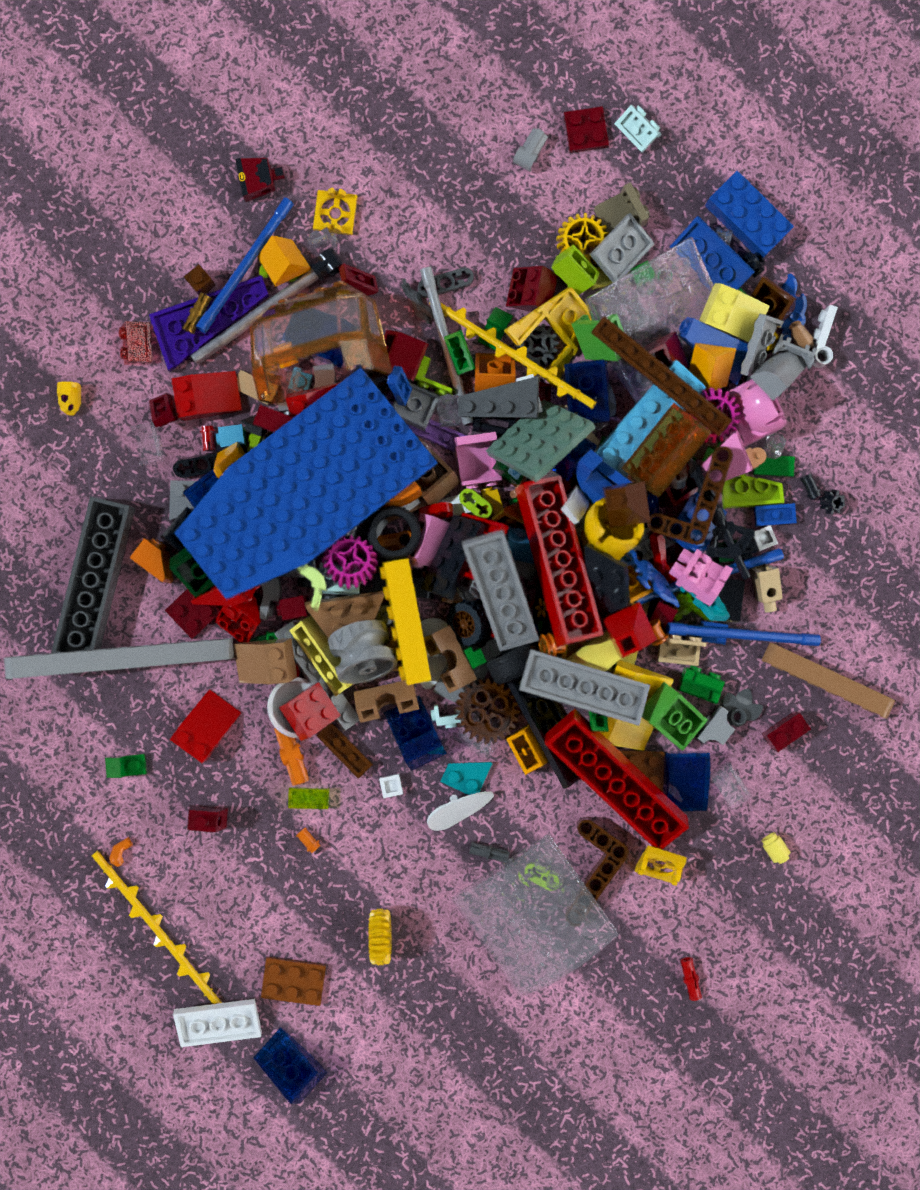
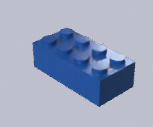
[705,171,794,258]

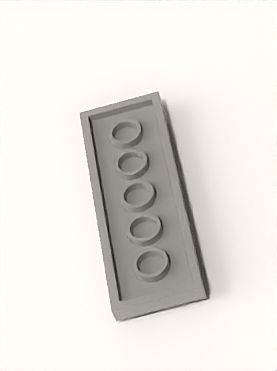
[462,529,539,651]
[519,650,650,726]

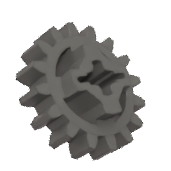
[515,323,559,366]

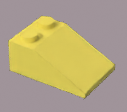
[699,283,770,342]

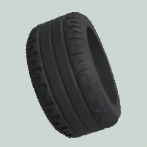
[367,506,421,560]
[487,642,539,684]

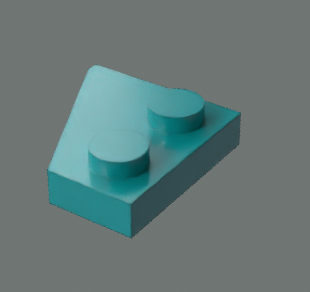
[680,586,730,621]
[440,762,493,795]

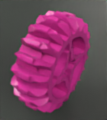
[685,387,741,443]
[322,534,378,590]

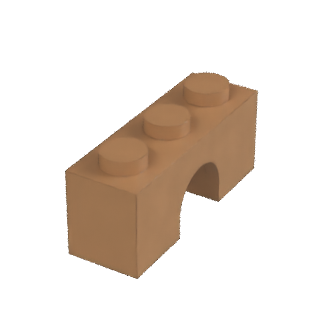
[424,625,477,693]
[354,681,419,723]

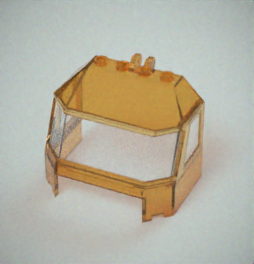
[250,281,392,405]

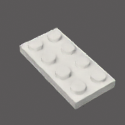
[173,999,262,1047]

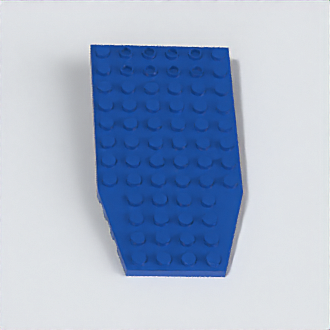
[175,368,438,600]

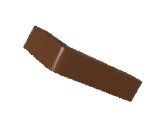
[647,446,733,545]
[563,817,629,928]

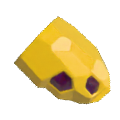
[57,382,81,416]

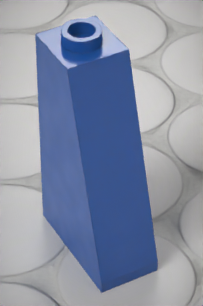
[678,317,748,385]

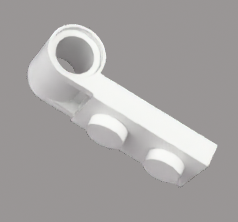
[812,305,838,368]

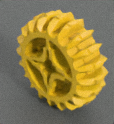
[556,213,609,265]
[368,909,392,966]

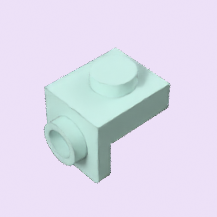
[431,704,461,728]

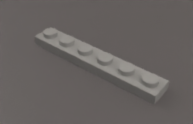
[275,622,360,732]

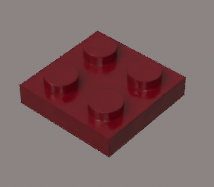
[563,106,609,153]
[164,589,220,639]

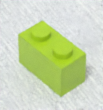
[551,244,600,295]

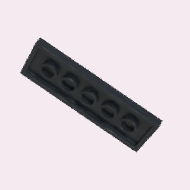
[506,675,581,789]

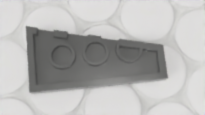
[458,376,539,418]

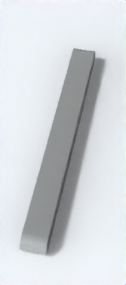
[4,638,235,679]

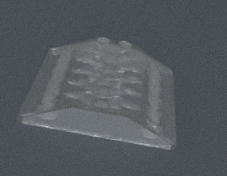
[585,237,737,404]
[450,834,619,997]

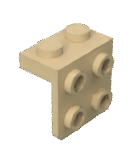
[657,635,707,666]

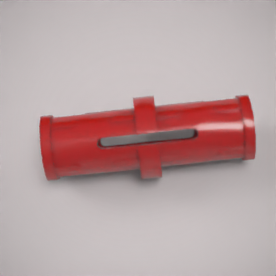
[680,957,702,1001]

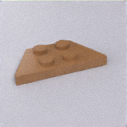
[305,591,384,638]

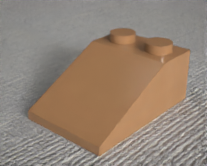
[415,436,460,505]
[233,638,297,684]

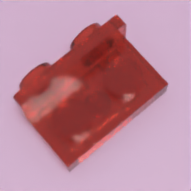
[119,321,152,365]

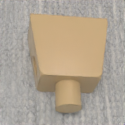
[749,564,782,612]

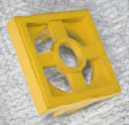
[313,188,357,235]
[634,845,687,886]

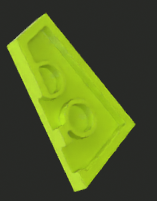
[721,474,785,509]

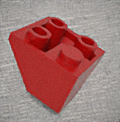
[214,597,261,643]
[602,602,657,658]

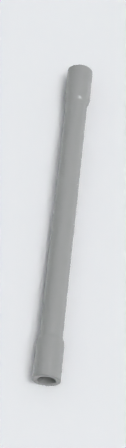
[420,267,474,425]

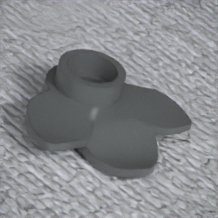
[723,688,763,726]

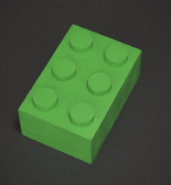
[642,682,708,751]

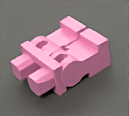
[669,548,733,606]

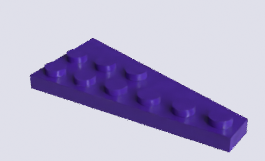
[149,275,269,372]

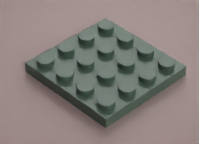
[486,400,595,482]

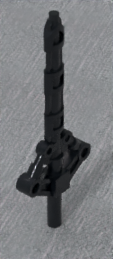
[688,458,755,580]

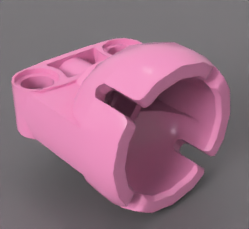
[710,379,787,447]

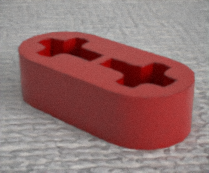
[419,502,453,520]

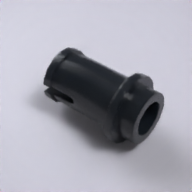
[800,473,822,500]

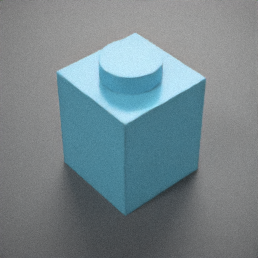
[216,424,247,449]

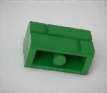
[676,665,725,704]

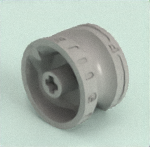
[328,620,398,684]

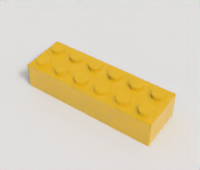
[379,558,431,685]

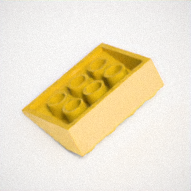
[600,659,674,751]

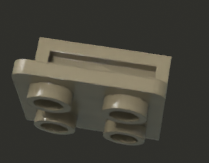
[594,182,650,233]

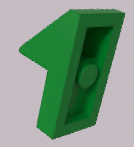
[478,307,513,351]
[105,754,147,778]

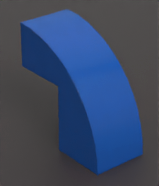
[576,449,613,505]

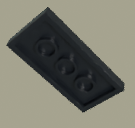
[421,515,486,600]

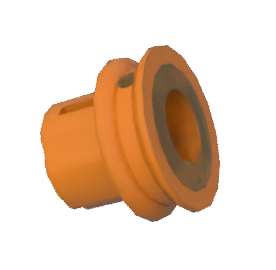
[539,633,566,657]

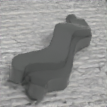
[401,278,434,324]

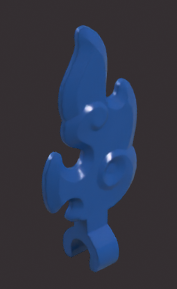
[779,273,807,341]
[620,549,680,608]

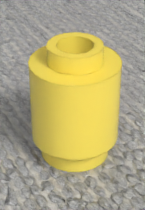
[762,832,791,864]

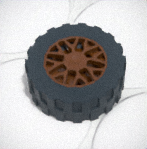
[447,600,491,646]

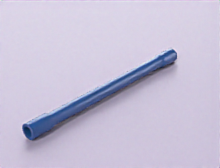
[196,197,294,333]
[634,548,784,604]
[666,622,821,646]

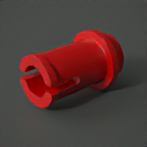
[200,426,216,451]

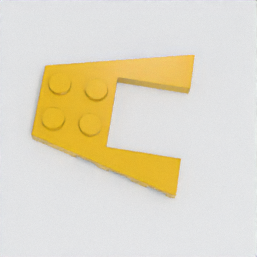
[504,287,596,388]

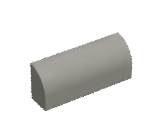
[750,350,807,401]

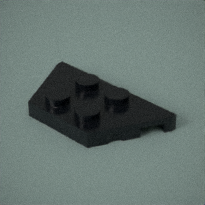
[584,543,630,617]

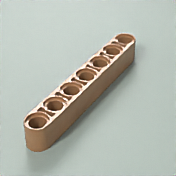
[761,643,895,719]

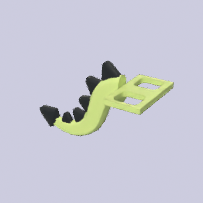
[296,560,335,612]

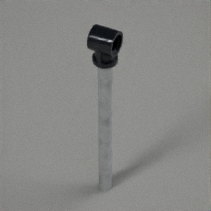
[191,248,343,365]

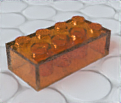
[622,403,712,498]

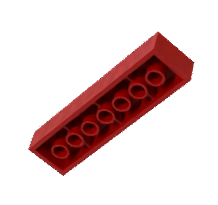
[515,475,604,647]
[545,709,689,849]

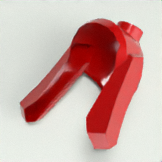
[649,532,686,584]

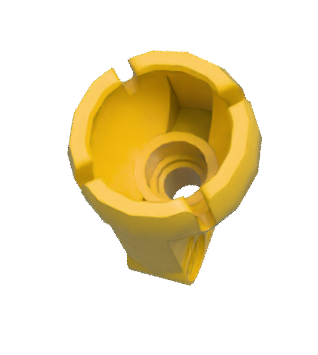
[581,498,644,560]

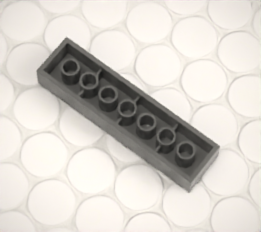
[51,496,136,653]

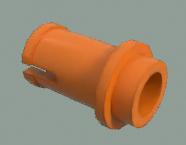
[296,827,321,853]

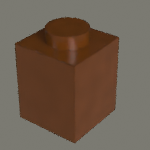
[184,264,216,295]

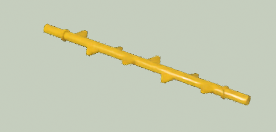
[429,302,597,409]
[91,851,222,1004]

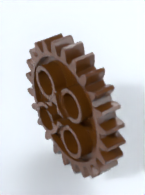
[454,678,520,745]

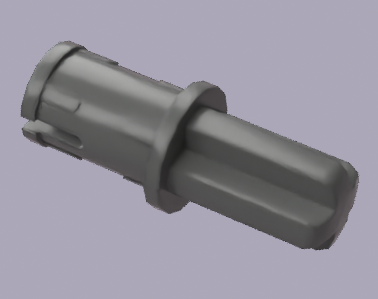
[469,841,510,863]

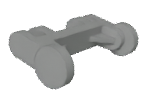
[772,334,817,369]

